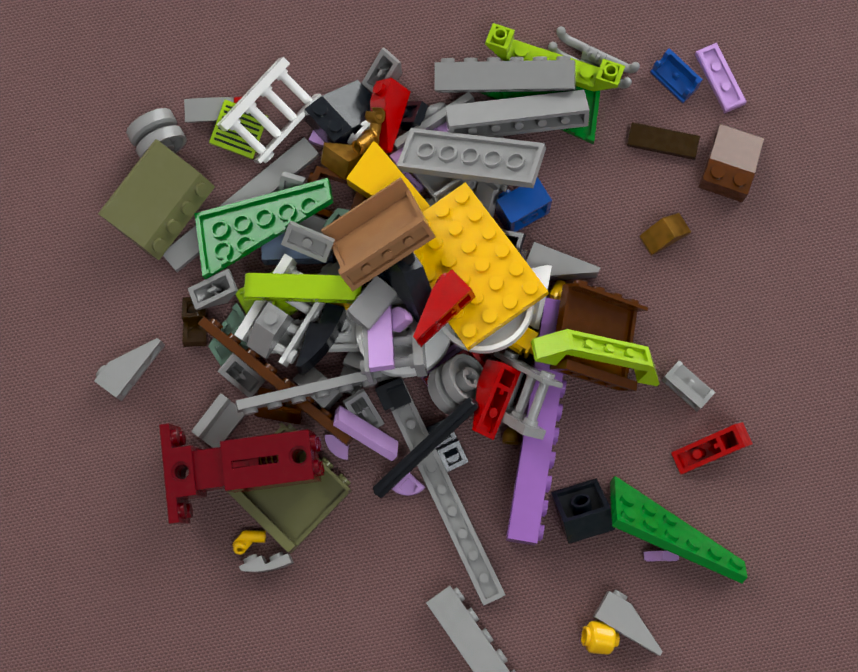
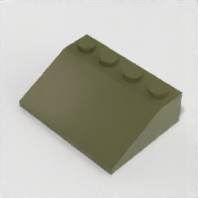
[98,139,215,260]

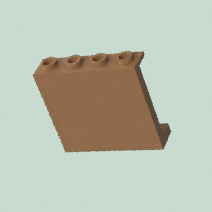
[321,177,436,291]

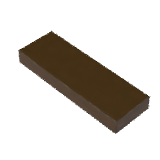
[627,122,700,160]

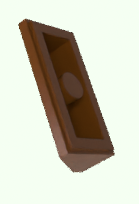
[254,387,303,424]

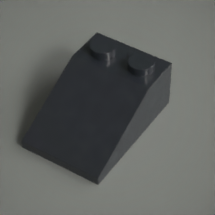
[304,80,372,144]

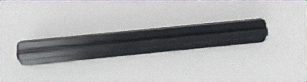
[373,397,479,498]

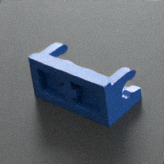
[650,48,703,104]

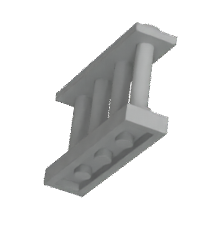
[360,287,427,384]
[494,350,563,440]

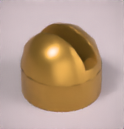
[502,427,521,445]

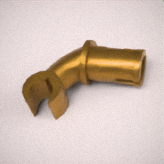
[352,107,385,155]

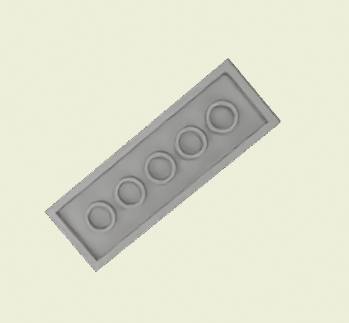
[397,128,546,188]

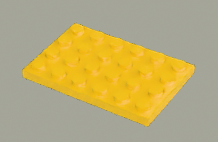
[414,182,549,351]

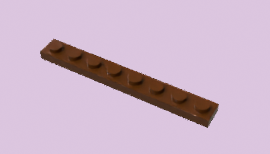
[198,317,353,446]

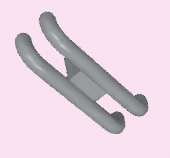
[548,26,640,89]

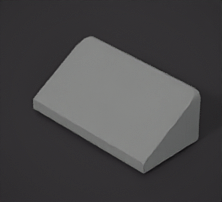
[347,276,398,330]

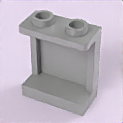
[281,214,335,263]

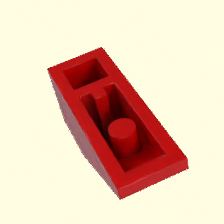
[370,78,411,153]
[413,269,476,347]
[472,359,521,440]
[671,422,753,474]

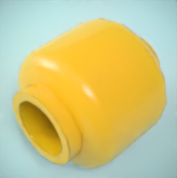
[581,621,620,655]

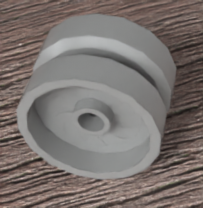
[126,108,187,159]
[427,354,483,415]

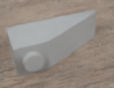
[526,242,600,281]
[94,338,165,401]
[593,590,663,656]

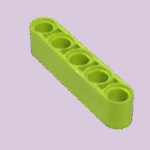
[244,273,362,304]

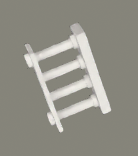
[216,57,322,164]
[234,254,326,367]

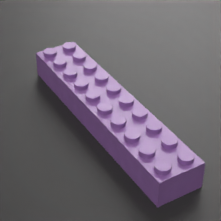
[506,298,567,546]

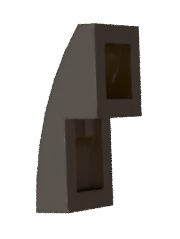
[182,297,208,347]

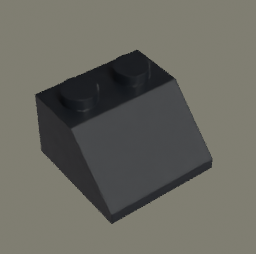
[551,478,615,544]

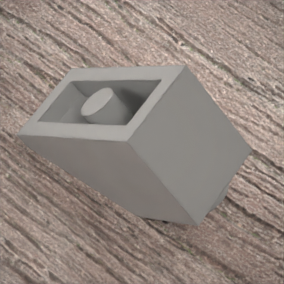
[246,302,294,359]
[292,367,343,411]

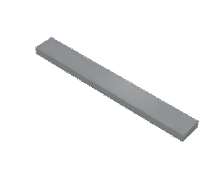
[163,137,320,272]

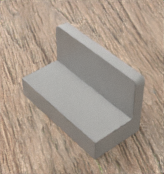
[191,393,245,448]

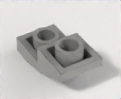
[184,97,234,123]
[239,552,294,572]

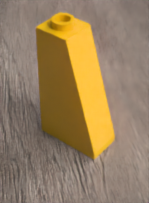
[346,141,430,212]

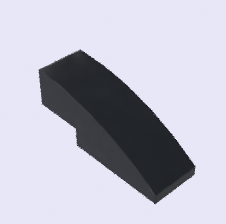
[296,303,347,375]

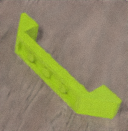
[485,23,625,91]
[531,329,660,386]

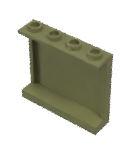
[227,422,352,553]

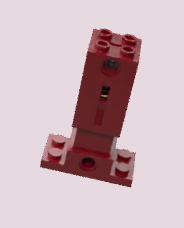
[159,423,324,525]

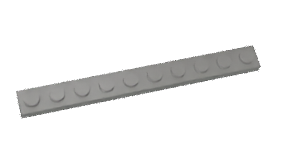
[384,378,505,606]

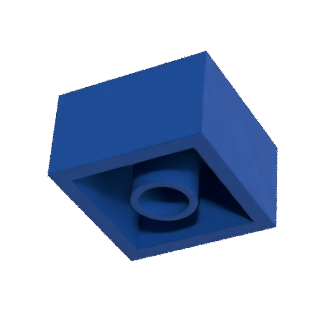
[495,177,552,232]

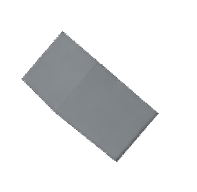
[362,48,402,93]
[188,269,238,310]
[218,353,265,398]
[343,389,385,428]

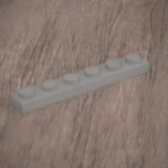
[236,371,382,415]

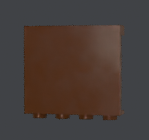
[550,280,648,391]

